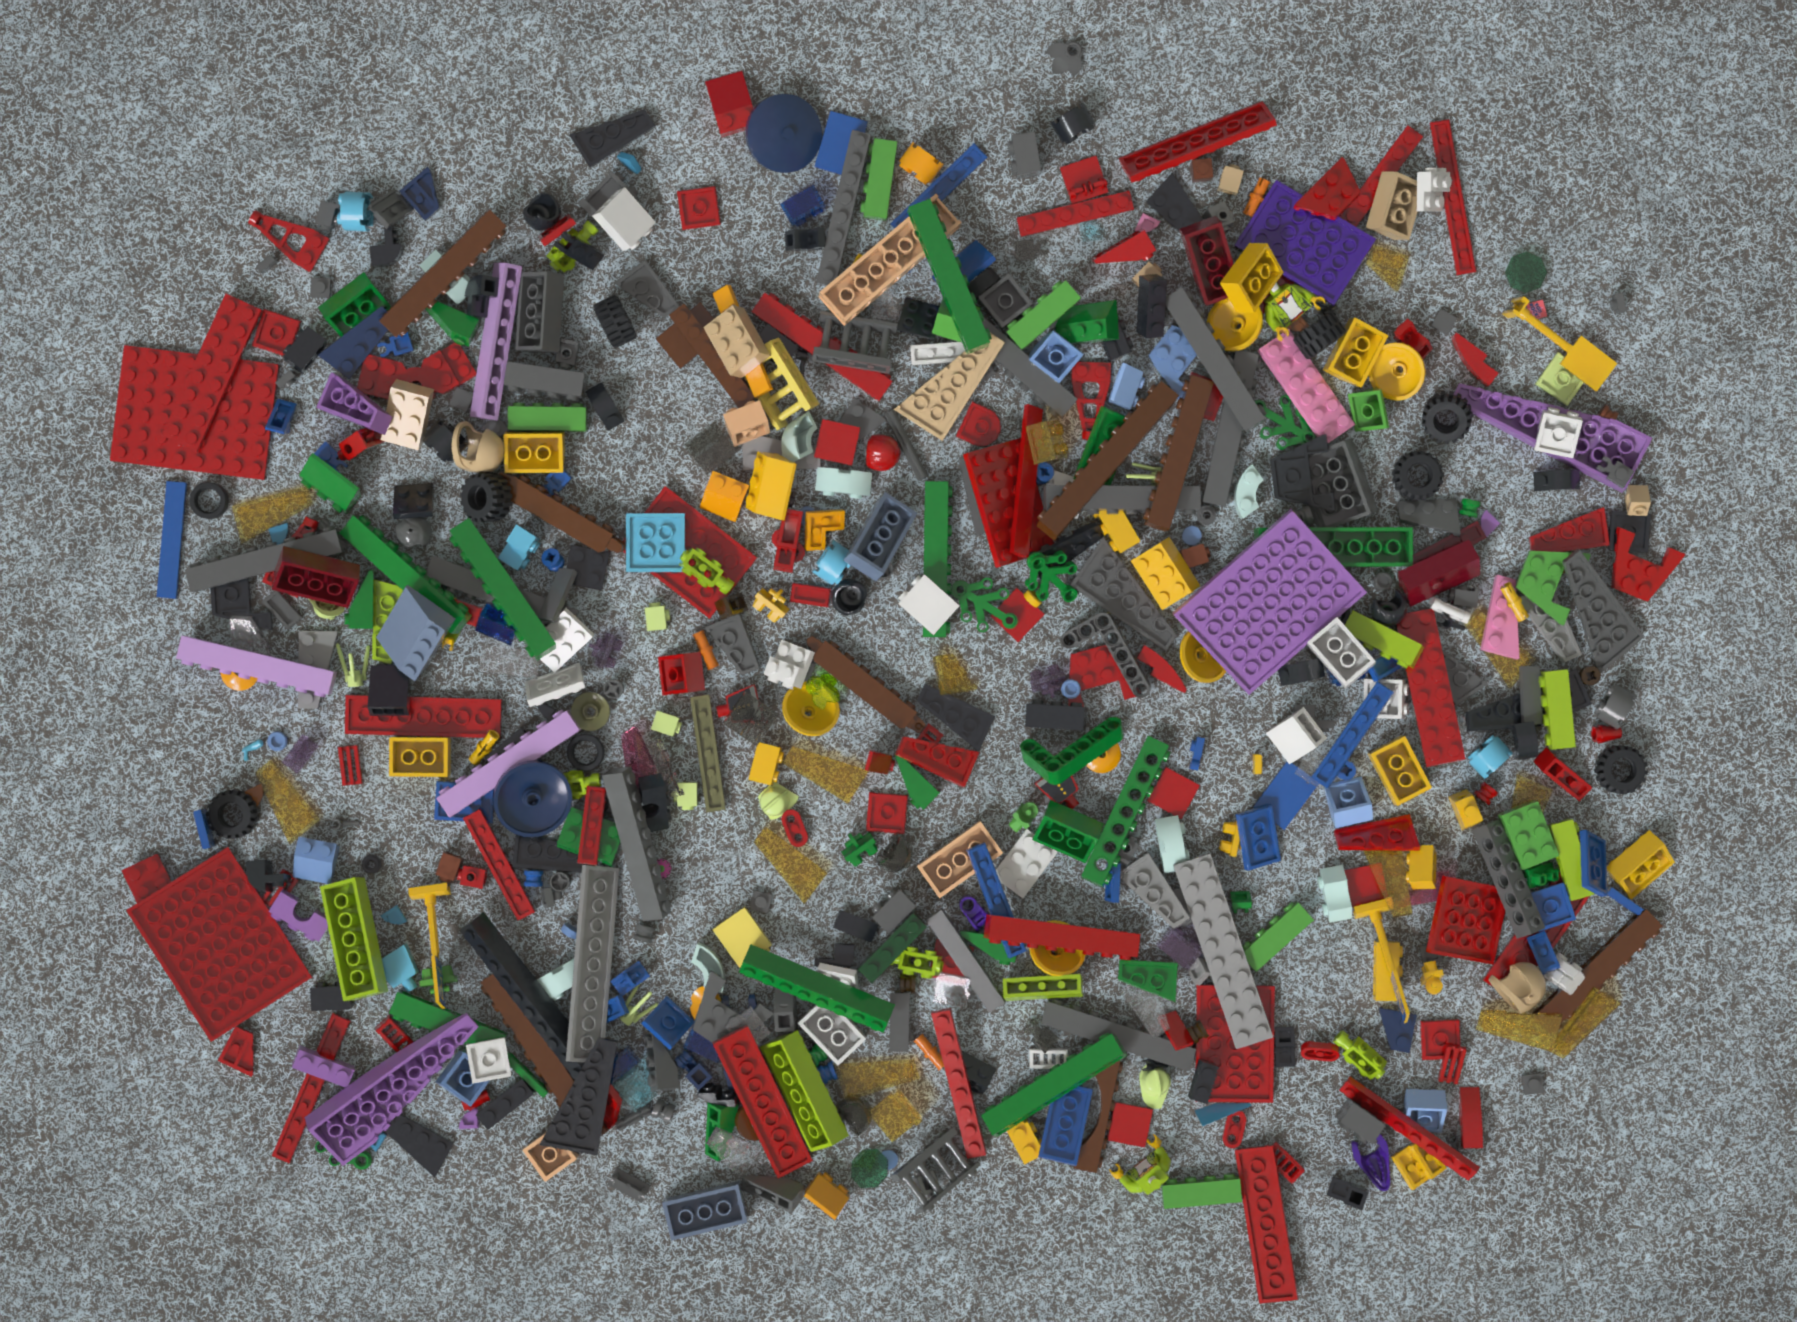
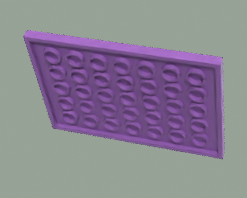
[1173,509,1367,695]

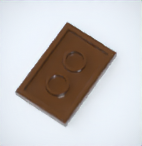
[656,302,714,369]

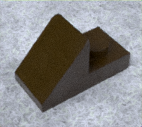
[715,592,749,620]

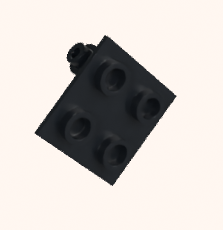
[897,297,940,341]

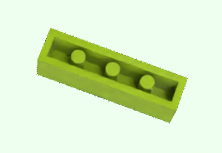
[1345,610,1424,669]
[1539,669,1576,750]
[1547,818,1594,901]
[1003,974,1083,1001]

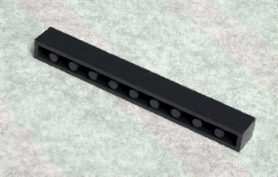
[459,912,585,1079]

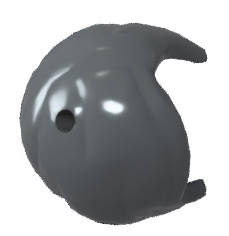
[395,517,432,547]

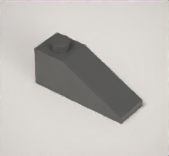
[742,1175,804,1214]

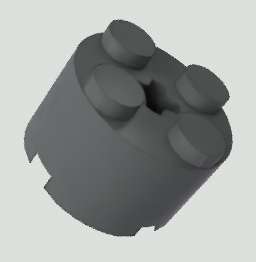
[1594,684,1637,729]

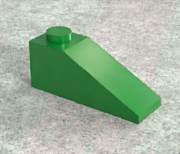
[425,301,479,347]
[344,570,373,629]
[895,755,940,810]
[960,930,1016,965]
[705,1102,738,1161]

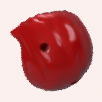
[866,434,901,471]

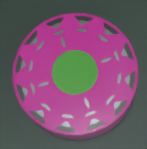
[657,859,671,879]

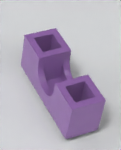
[268,889,328,942]
[292,1045,355,1088]

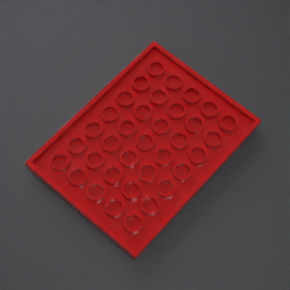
[110,345,279,480]
[126,847,312,1042]

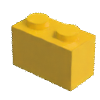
[748,742,784,786]
[1406,845,1437,889]

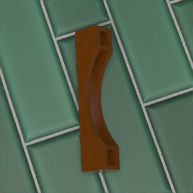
[669,304,754,408]
[1073,1061,1123,1173]

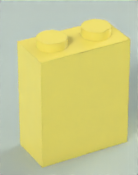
[713,906,772,968]

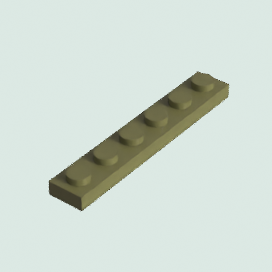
[690,694,726,813]

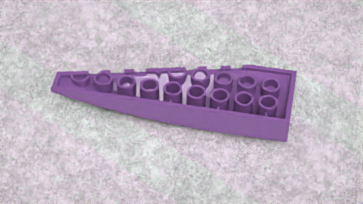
[1453,383,1652,493]
[305,1012,478,1166]

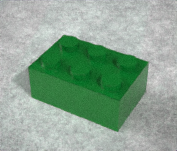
[1032,800,1104,863]
[557,807,621,867]

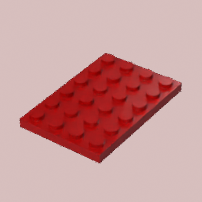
[963,438,1054,568]
[623,486,757,619]
[1195,984,1275,1103]

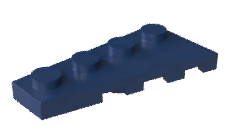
[318,306,388,379]

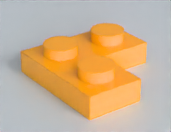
[805,509,845,551]

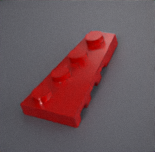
[1334,814,1420,851]

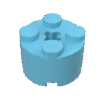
[337,191,374,232]
[812,540,851,585]
[1467,735,1513,779]

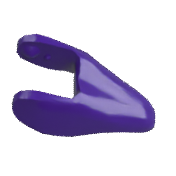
[1351,1134,1390,1191]

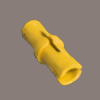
[1500,582,1529,622]
[469,730,500,765]

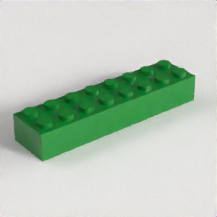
[1254,527,1413,567]

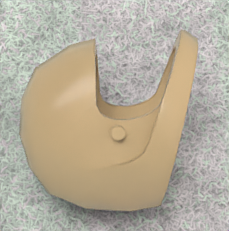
[452,421,504,473]
[1489,962,1546,1014]

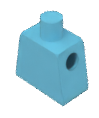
[382,943,419,993]

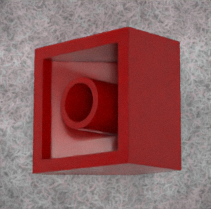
[658,652,705,696]

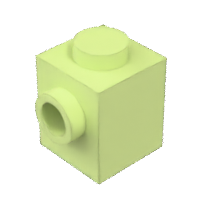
[645,602,670,631]
[651,711,682,736]
[674,782,698,810]

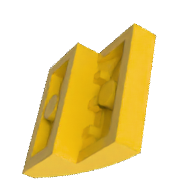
[1391,1143,1447,1190]

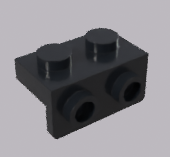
[962,1051,996,1094]

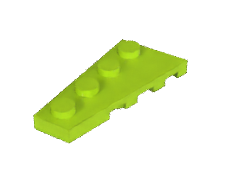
[372,579,403,664]

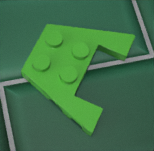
[1515,551,1591,626]

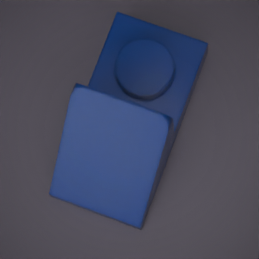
[265,399,296,434]

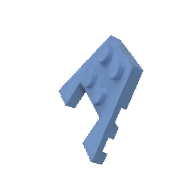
[1148,325,1225,399]

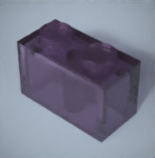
[1156,927,1202,971]

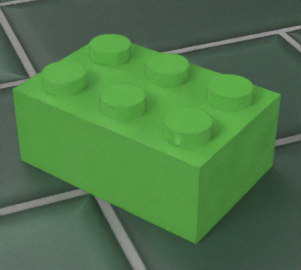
[1497,800,1559,870]

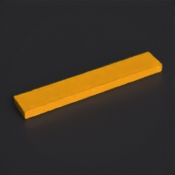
[712,284,773,398]

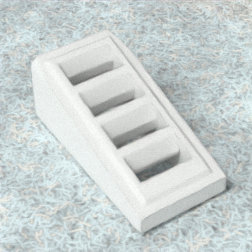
[1029,1048,1070,1069]

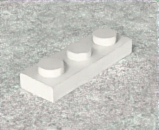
[910,342,965,366]

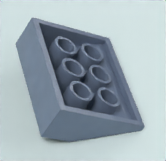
[376,585,456,681]

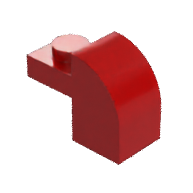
[1393,318,1433,359]

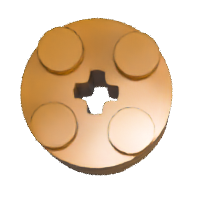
[899,142,944,185]

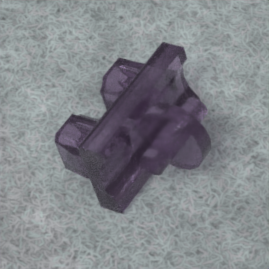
[588,632,623,669]
[1030,664,1066,699]
[281,734,319,774]

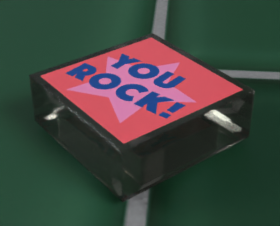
[1526,298,1548,320]

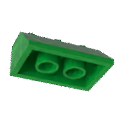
[318,272,391,337]
[1056,300,1119,345]
[299,453,361,514]

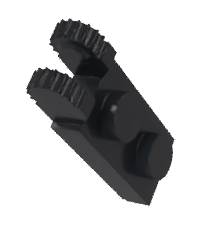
[554,231,604,271]

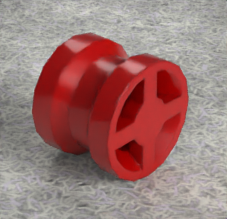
[1473,782,1498,806]

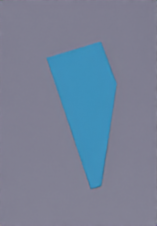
[1194,1103,1251,1126]

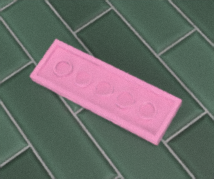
[1257,329,1355,443]

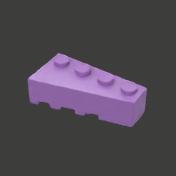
[316,372,392,435]

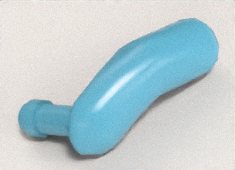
[242,739,263,761]

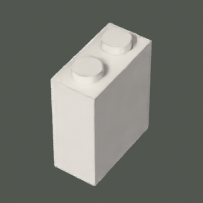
[592,187,656,251]
[898,574,959,635]
[1266,707,1327,764]

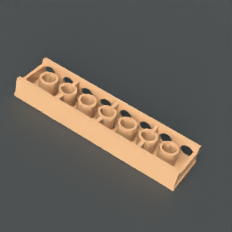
[818,194,962,326]

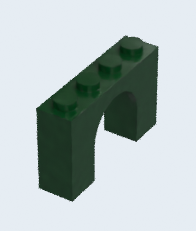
[858,910,927,983]

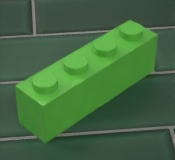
[860,138,897,221]
[1007,280,1081,350]
[508,403,588,432]
[1242,901,1314,972]
[1161,1173,1242,1209]

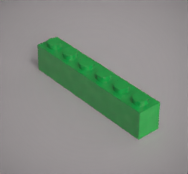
[389,990,508,1047]

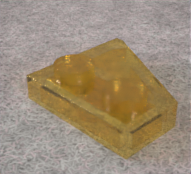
[1366,245,1409,292]
[933,654,977,695]

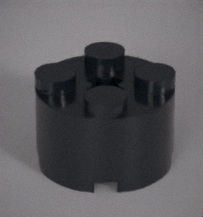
[1050,103,1095,145]
[422,418,469,462]

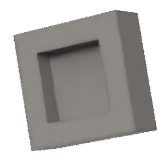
[1187,957,1210,986]

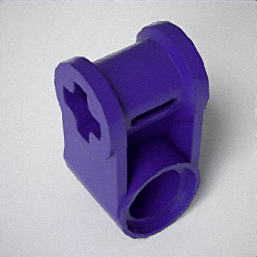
[959,895,989,932]

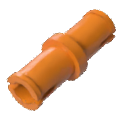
[1242,177,1270,218]
[692,630,719,670]
[913,1033,944,1071]

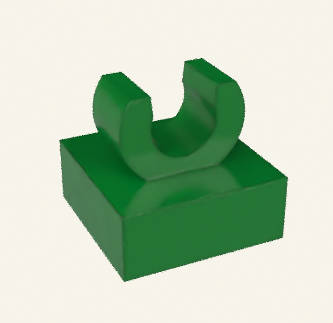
[1230,891,1252,914]

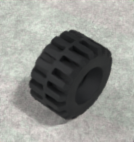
[594,294,637,349]
[1293,312,1347,359]
[1422,391,1472,444]
[1392,451,1444,500]
[460,473,513,522]
[1594,745,1648,794]
[206,789,260,839]

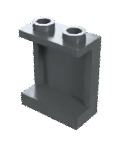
[578,170,639,227]

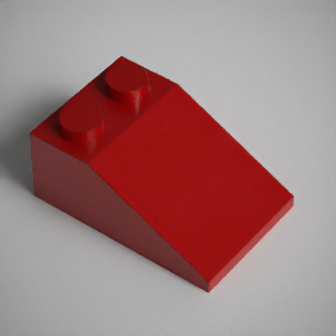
[705,71,753,138]
[1091,228,1156,264]

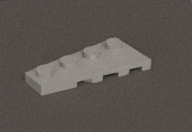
[742,436,821,471]
[1520,592,1582,663]
[298,631,339,709]
[1120,853,1191,929]

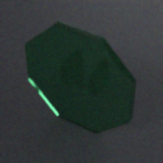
[1505,251,1547,293]
[851,1149,888,1188]

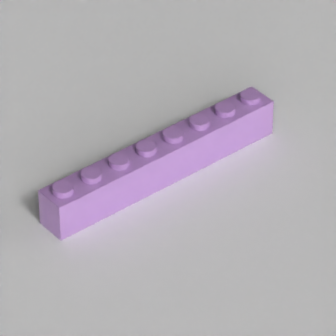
[470,263,522,421]
[176,636,337,697]
[436,710,581,818]

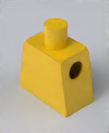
[1448,789,1483,831]

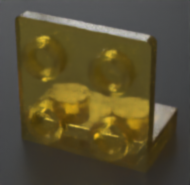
[1025,420,1068,464]
[868,1088,922,1142]

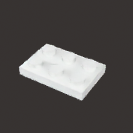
[540,608,594,673]
[525,663,585,707]
[996,829,1058,898]

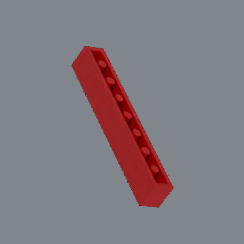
[751,292,893,402]
[983,914,1141,960]

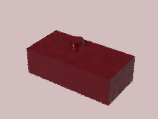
[1179,216,1234,306]
[1398,539,1480,607]
[272,546,360,608]

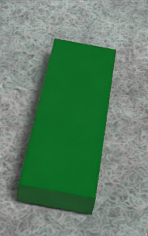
[507,1051,549,1098]

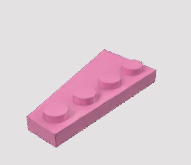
[1480,575,1519,660]

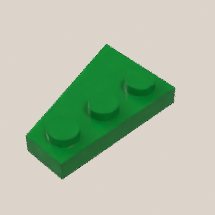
[1118,960,1178,1003]

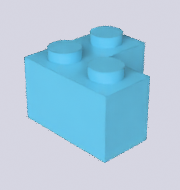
[498,525,541,571]

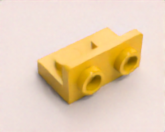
[1007,1119,1042,1165]

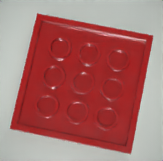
[1426,875,1505,965]

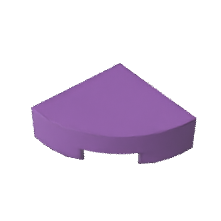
[1480,510,1500,537]
[459,1108,479,1129]

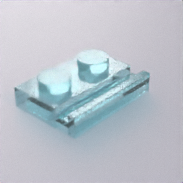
[612,1066,657,1112]

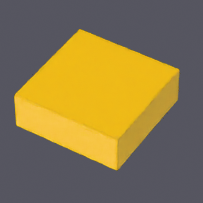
[1253,754,1262,774]

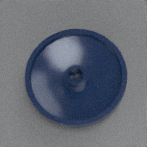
[745,94,822,173]
[493,760,572,837]

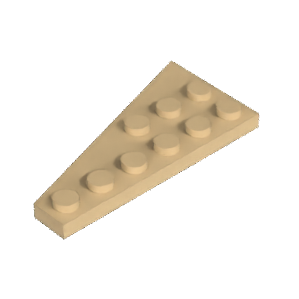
[894,332,1005,441]

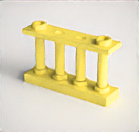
[744,338,820,431]

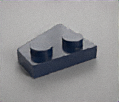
[400,167,440,221]
[1379,1007,1417,1053]

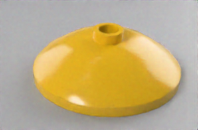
[1206,298,1263,352]
[1368,342,1426,401]
[1180,631,1226,683]
[782,681,840,736]
[1029,920,1085,976]

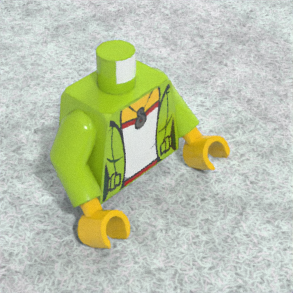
[1264,282,1326,341]
[1109,1134,1171,1195]

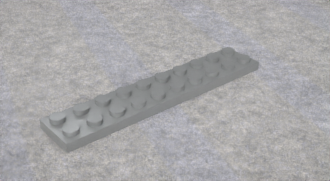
[1173,853,1273,1049]
[566,865,619,1062]

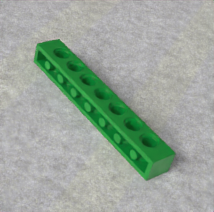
[1081,736,1171,888]

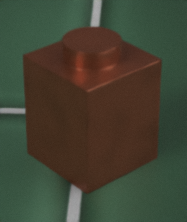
[1190,158,1213,183]
[1179,544,1211,568]
[435,851,464,883]

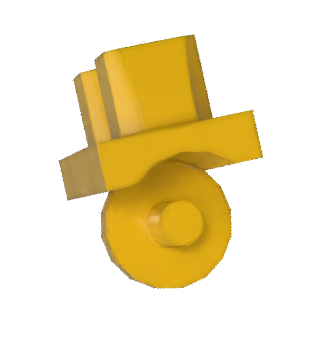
[752,587,790,623]
[1218,820,1241,857]
[1420,961,1444,995]

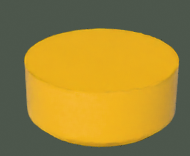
[1023,589,1042,608]

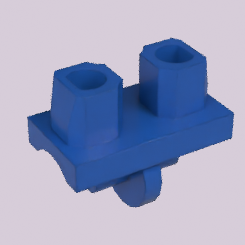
[610,960,650,996]

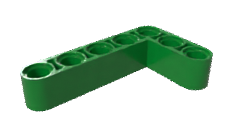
[1020,717,1124,785]

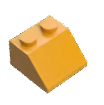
[700,471,750,522]
[804,1172,850,1220]

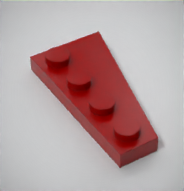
[1529,507,1610,552]
[895,737,979,787]

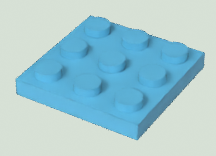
[626,513,685,572]

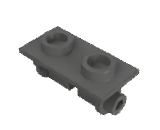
[607,1167,651,1203]

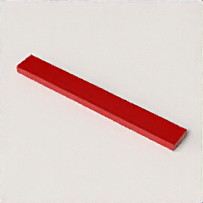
[1429,119,1476,276]
[1009,404,1043,558]
[272,1013,351,1163]

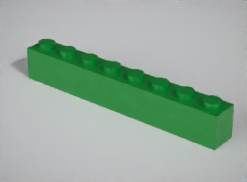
[907,199,992,355]
[923,481,952,638]
[340,515,472,634]
[449,518,557,661]
[739,944,895,1033]
[981,1033,1128,1137]

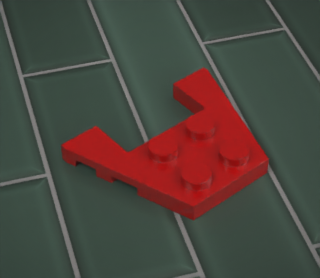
[1611,527,1685,602]
[1068,645,1141,707]

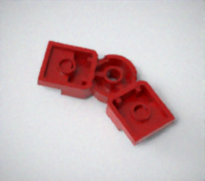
[357,343,477,401]

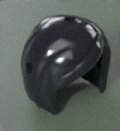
[523,192,561,231]
[831,578,867,616]
[1371,589,1407,626]

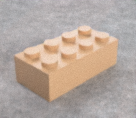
[917,820,1003,898]

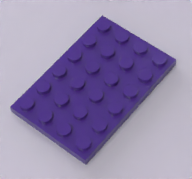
[1234,180,1376,306]

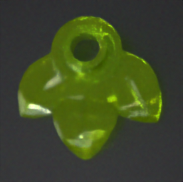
[806,674,840,709]

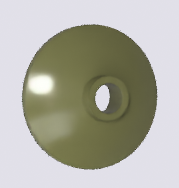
[571,692,610,731]

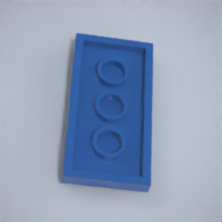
[1038,1086,1093,1166]

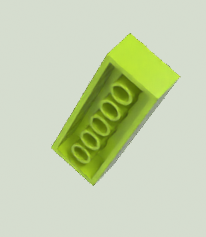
[320,877,388,1001]
[760,1030,849,1152]

